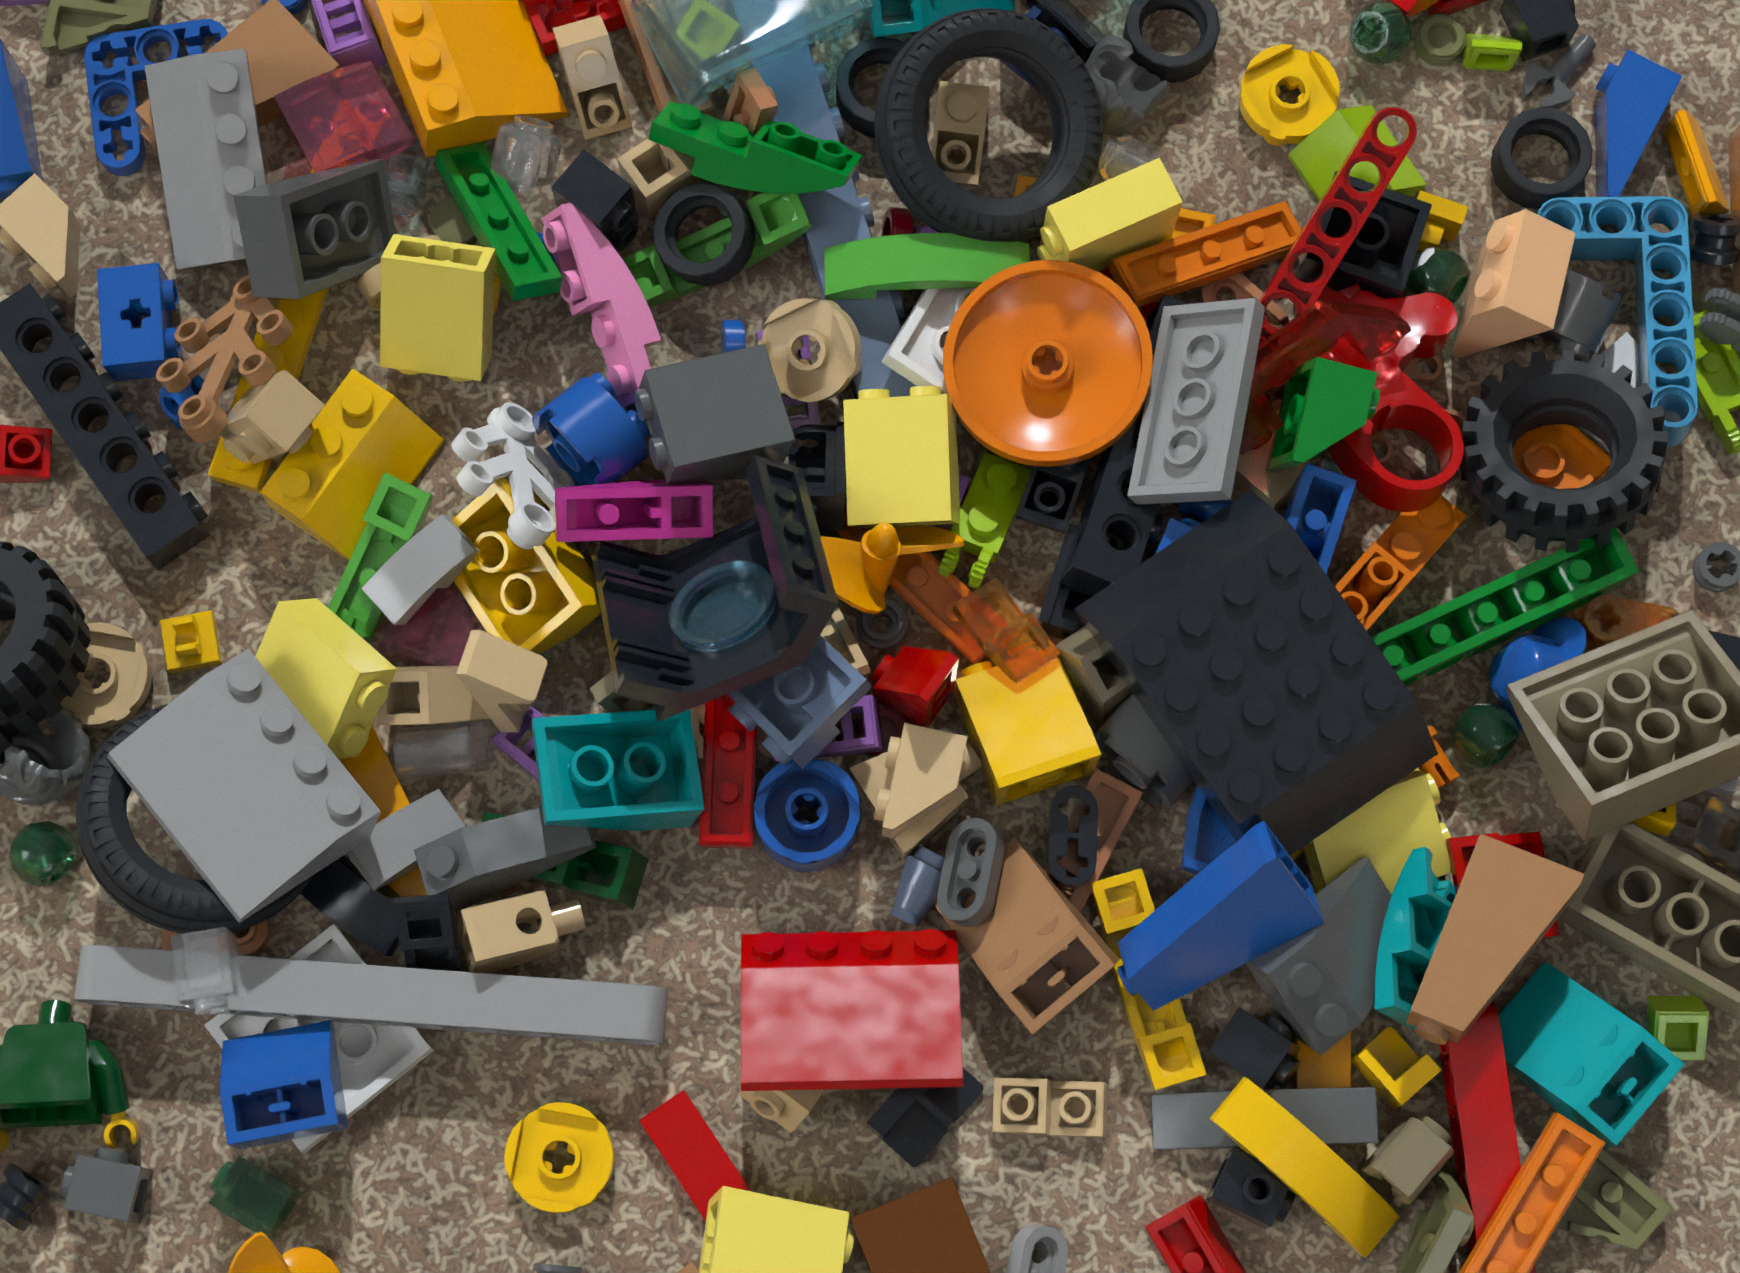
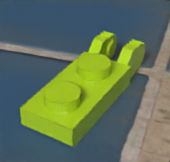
[1670,310,1740,455]
[938,452,1031,590]

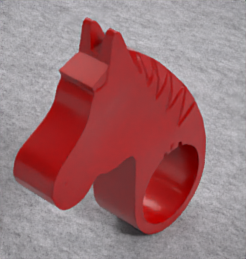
[1308,279,1464,512]

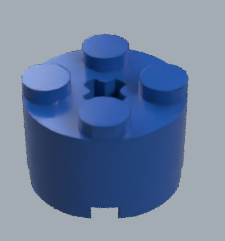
[532,372,650,486]
[753,759,861,873]

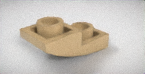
[992,1078,1108,1138]

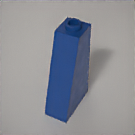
[1117,821,1325,1011]

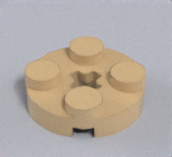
[758,298,863,402]
[60,622,152,729]

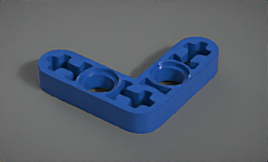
[84,19,228,176]

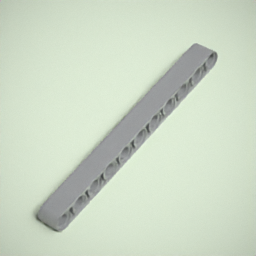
[74,945,668,1045]

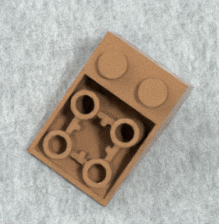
[934,836,1119,1035]

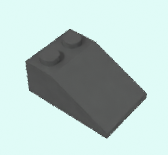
[234,159,396,299]
[1245,857,1391,1055]

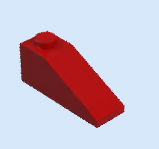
[870,646,959,728]

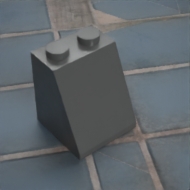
[634,344,795,485]

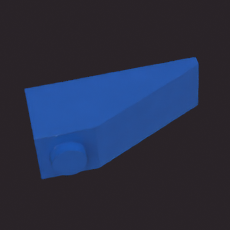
[1595,49,1682,197]

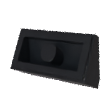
[1020,0,1105,64]

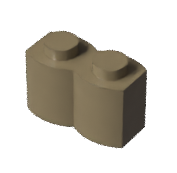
[1358,1116,1454,1207]

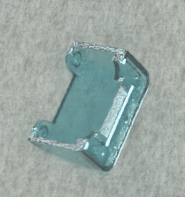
[630,0,875,107]

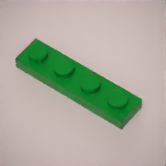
[435,142,562,301]

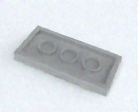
[1127,298,1265,505]

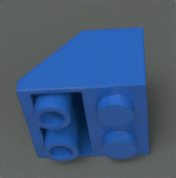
[220,1020,349,1150]

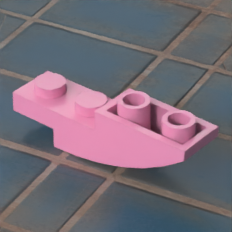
[542,203,661,408]

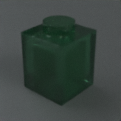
[209,1156,303,1240]

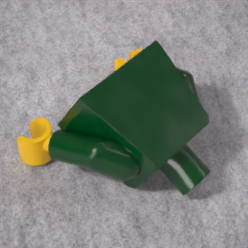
[0,1000,140,1154]

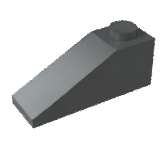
[414,807,597,912]

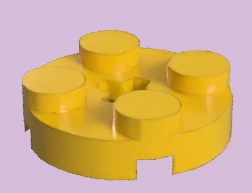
[1238,44,1340,146]
[504,1102,615,1213]

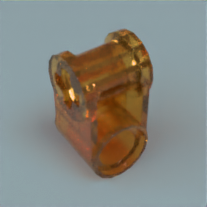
[1572,595,1679,651]

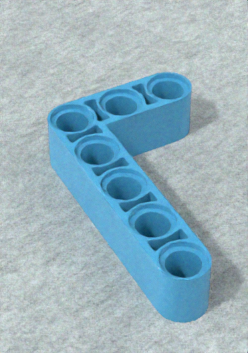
[1537,196,1698,447]

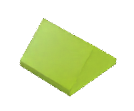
[1288,105,1427,201]

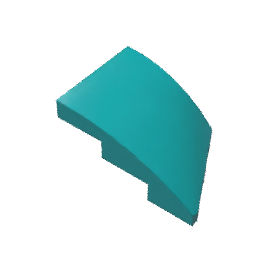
[1375,847,1456,1030]

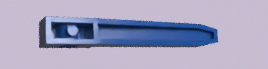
[1180,463,1357,875]

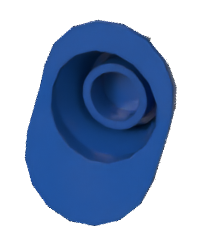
[1488,617,1587,730]

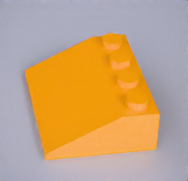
[363,0,568,158]

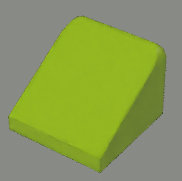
[1462,33,1522,72]
[1647,996,1709,1060]

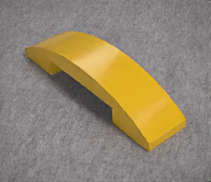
[1090,868,1207,1090]
[1209,1077,1400,1258]

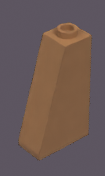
[135,0,347,155]
[1406,833,1585,1045]

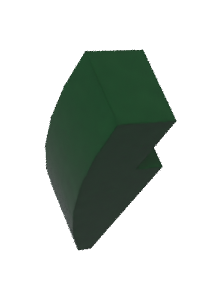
[482,812,649,909]

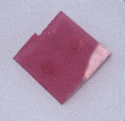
[274,61,417,173]

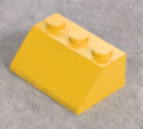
[260,368,444,561]
[452,478,601,654]

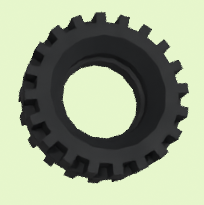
[1460,349,1668,553]

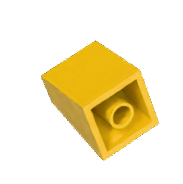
[954,645,1101,807]

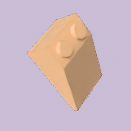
[1452,209,1576,358]

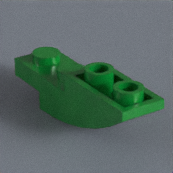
[648,101,863,194]

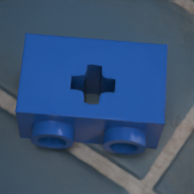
[97,263,182,382]

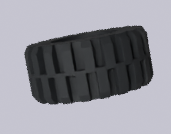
[0,541,91,746]

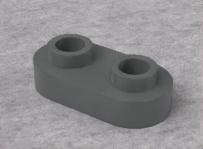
[937,818,1005,927]

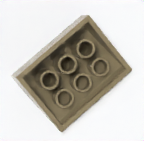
[1506,610,1740,841]

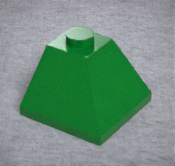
[1266,357,1380,473]

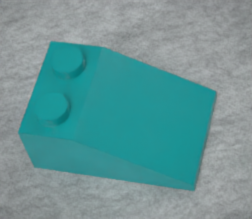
[531,709,705,831]

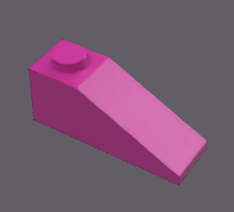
[555,479,713,542]

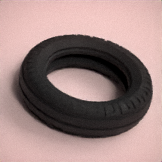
[875,8,1103,242]
[76,704,314,936]

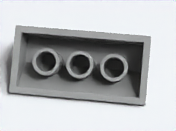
[144,49,268,270]

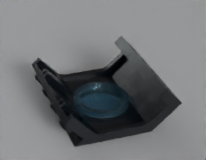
[591,455,838,722]

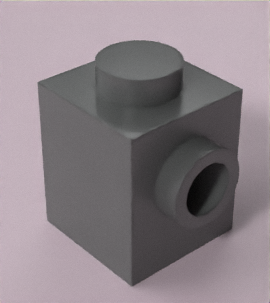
[61,1147,153,1224]

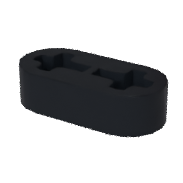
[1047,785,1098,890]

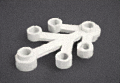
[451,402,575,550]

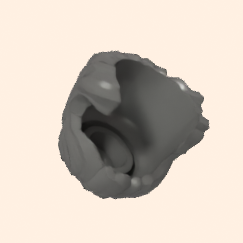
[1085,34,1171,138]
[0,708,91,806]

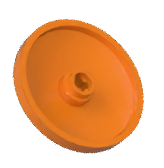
[943,260,1153,467]

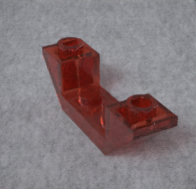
[1239,299,1412,455]

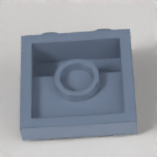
[728,635,872,769]

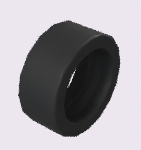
[1123,0,1220,83]
[836,37,929,138]
[1491,107,1593,209]
[653,183,756,286]

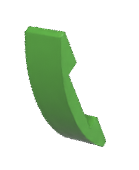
[623,192,812,307]
[824,233,1030,300]
[328,472,433,644]

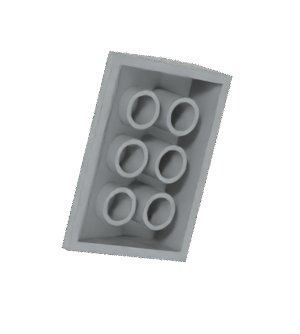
[107,649,381,923]

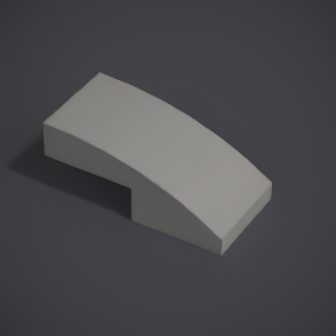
[361,514,480,625]
[347,789,466,891]

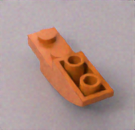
[1335,496,1467,631]

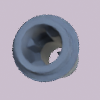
[890,845,945,927]

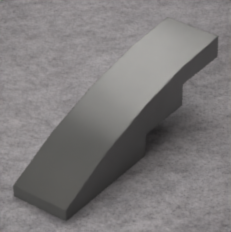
[1151,1087,1378,1150]

